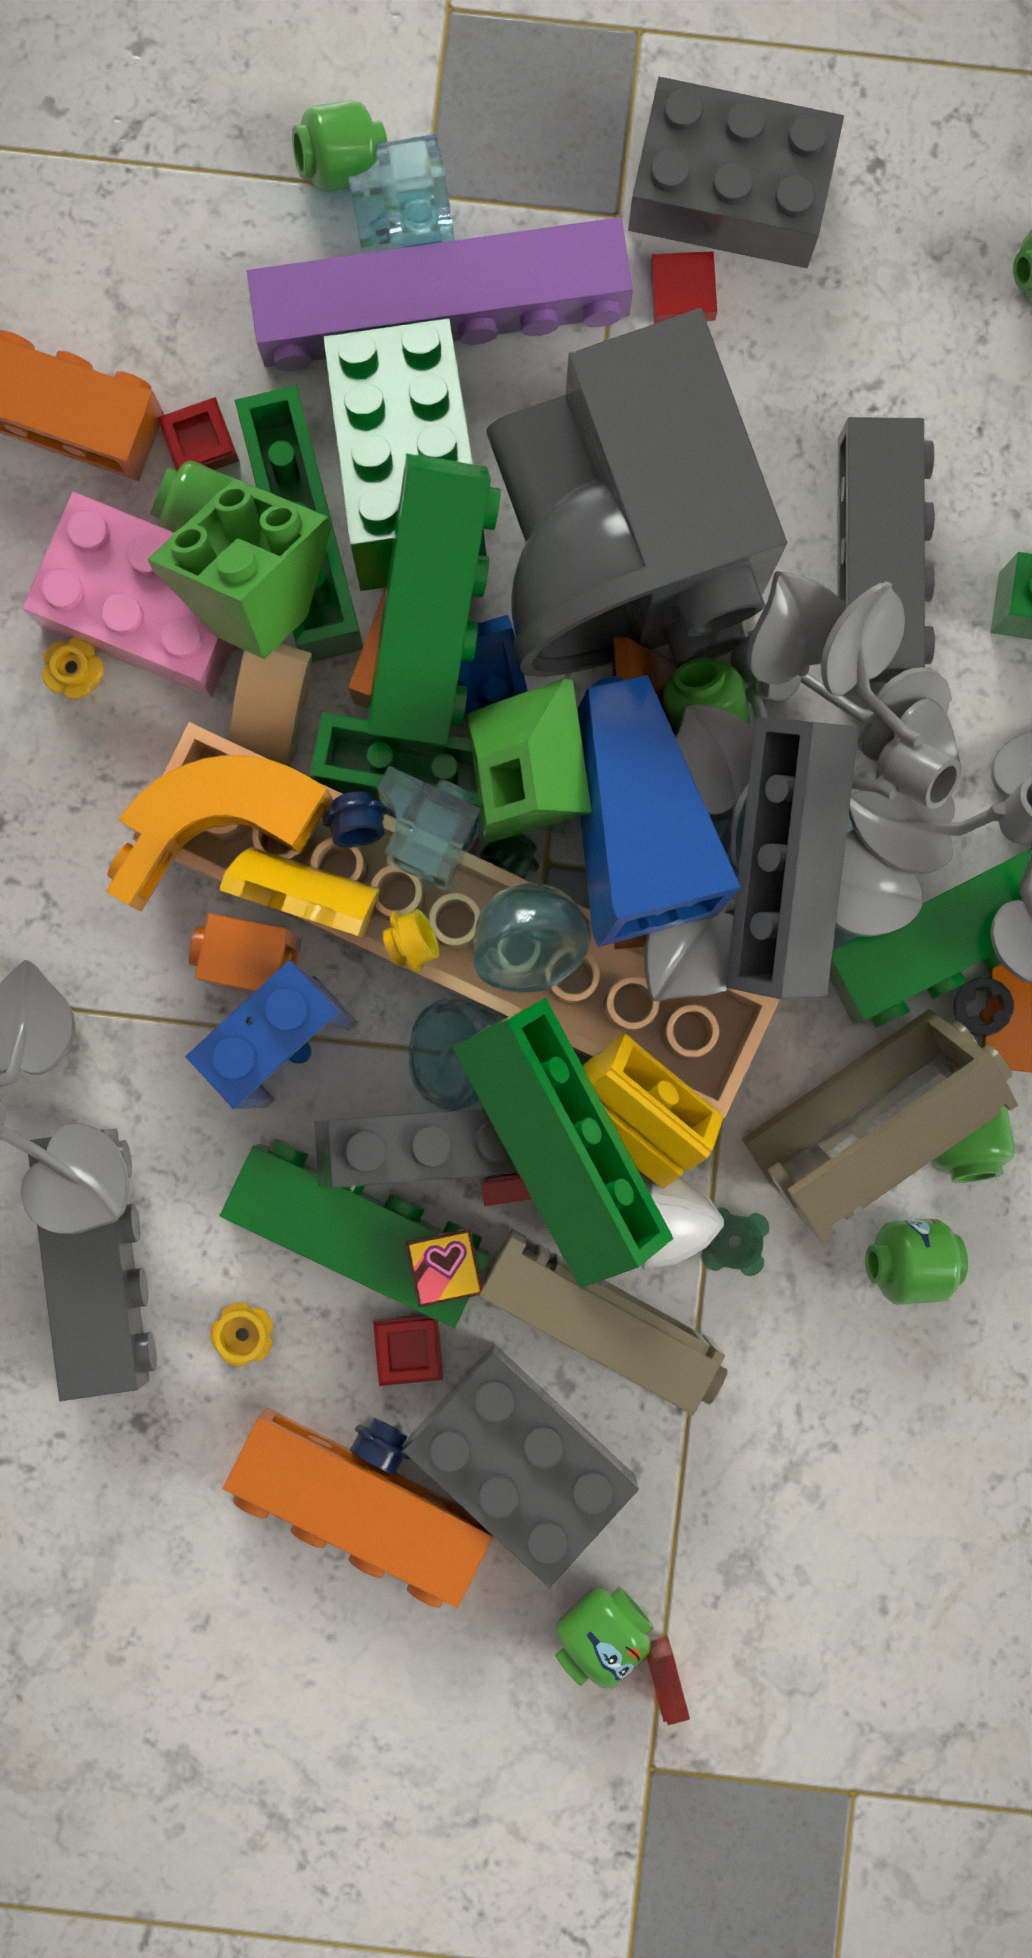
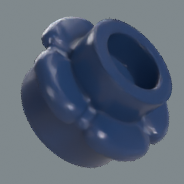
[322,792,387,848]
[350,1418,411,1475]

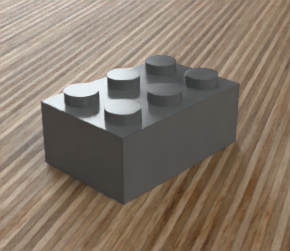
[628,76,844,268]
[403,1344,639,1589]

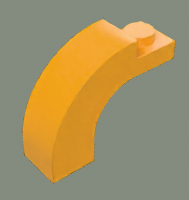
[105,755,333,912]

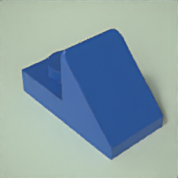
[458,615,528,713]

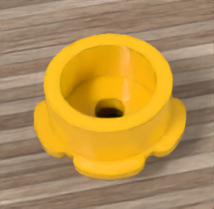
[41,637,104,699]
[383,909,439,973]
[210,1302,273,1367]

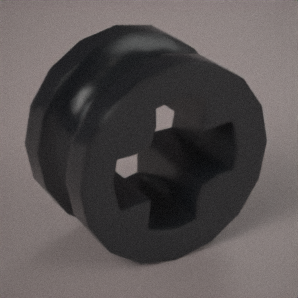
[953,978,1014,1037]

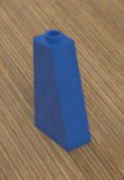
[577,675,741,947]

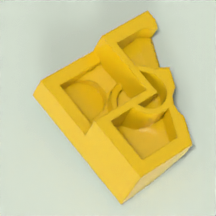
[219,847,381,939]

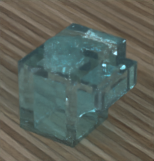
[349,134,454,249]
[377,766,481,891]

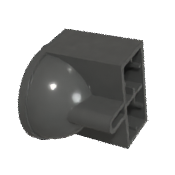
[485,308,788,677]

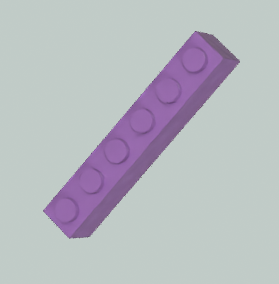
[246,217,633,371]

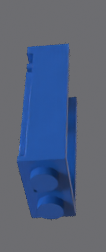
[185,960,358,1109]

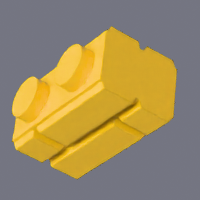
[582,1032,724,1189]

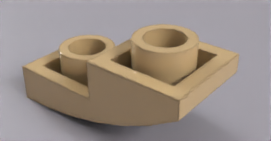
[229,642,312,766]

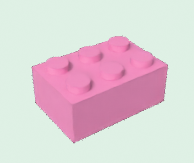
[22,492,234,697]

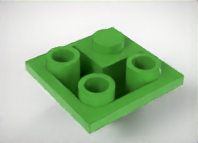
[147,478,332,659]
[466,679,592,842]

